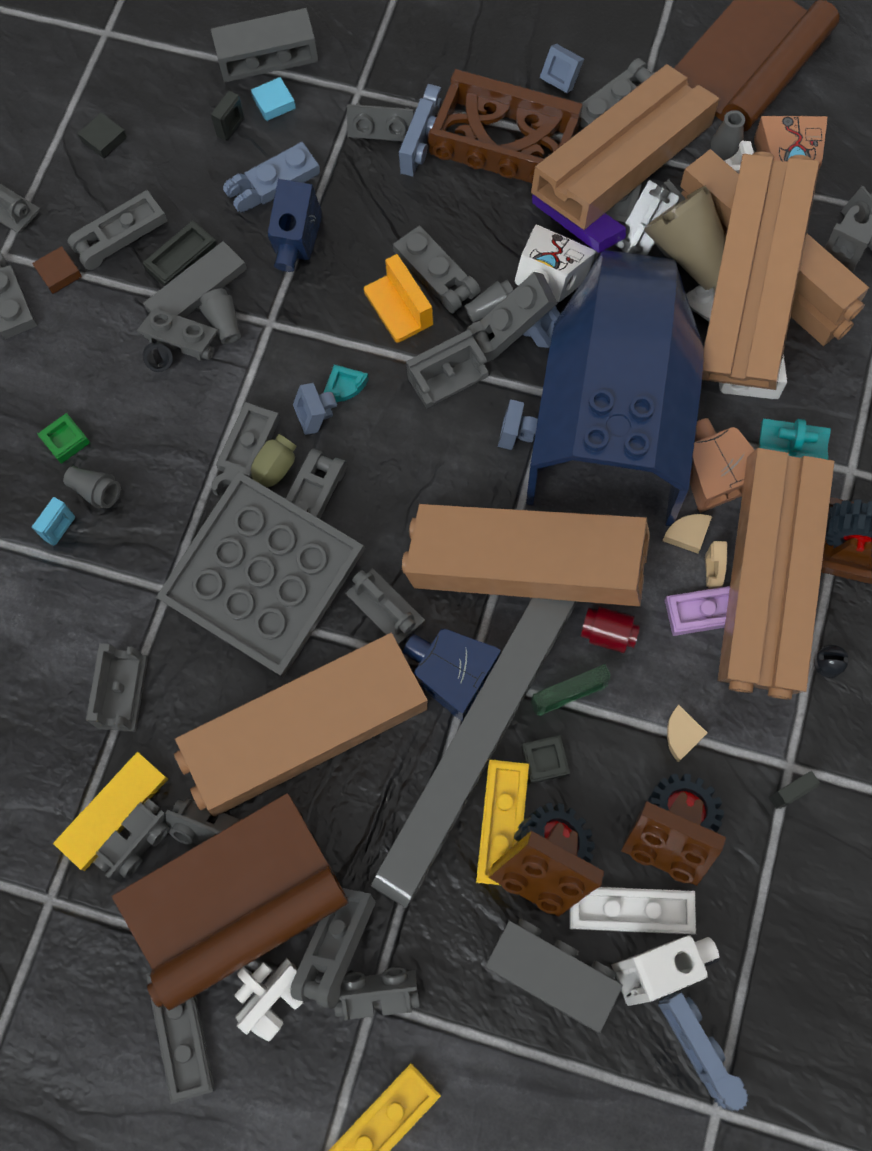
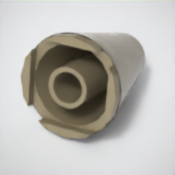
[644,185,726,291]

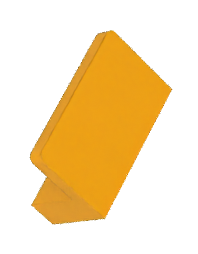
[364,254,433,343]

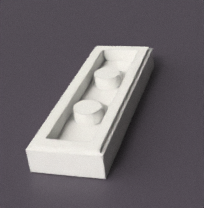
[569,887,696,935]

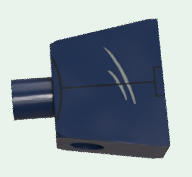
[268,179,323,272]
[403,629,501,721]

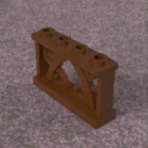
[428,69,583,183]

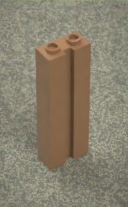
[531,64,720,230]
[680,149,869,346]
[702,151,819,390]
[717,448,835,700]
[402,504,650,606]
[174,632,428,817]

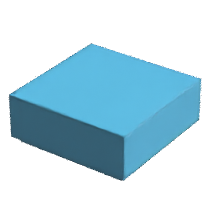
[251,77,296,121]
[32,497,75,546]

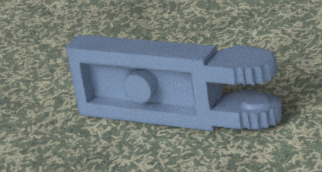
[223,142,320,212]
[658,993,749,1111]

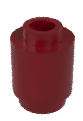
[580,606,640,653]

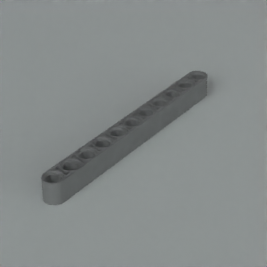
[371,598,578,908]

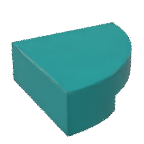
[323,364,369,402]

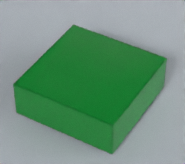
[37,413,90,464]

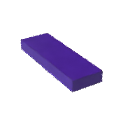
[532,194,626,253]

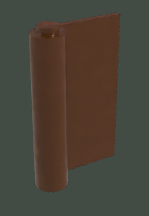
[674,0,840,132]
[111,793,349,1011]

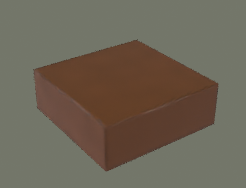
[32,246,82,294]

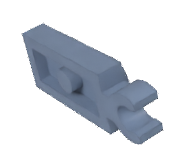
[399,84,442,177]

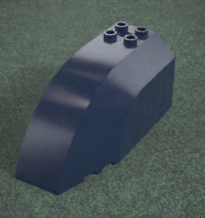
[526,250,704,526]

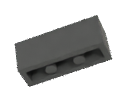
[211,8,318,82]
[485,918,623,1033]

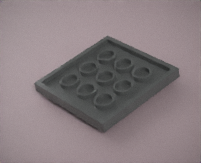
[156,471,366,677]

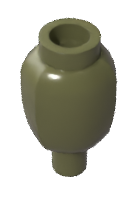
[251,434,297,487]

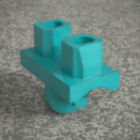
[758,418,831,460]

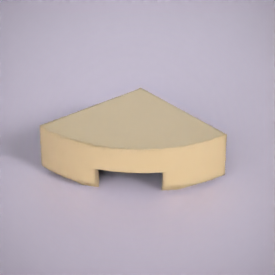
[663,514,712,554]
[705,541,727,589]
[667,705,708,762]

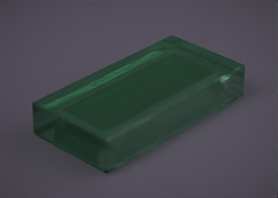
[531,664,611,716]

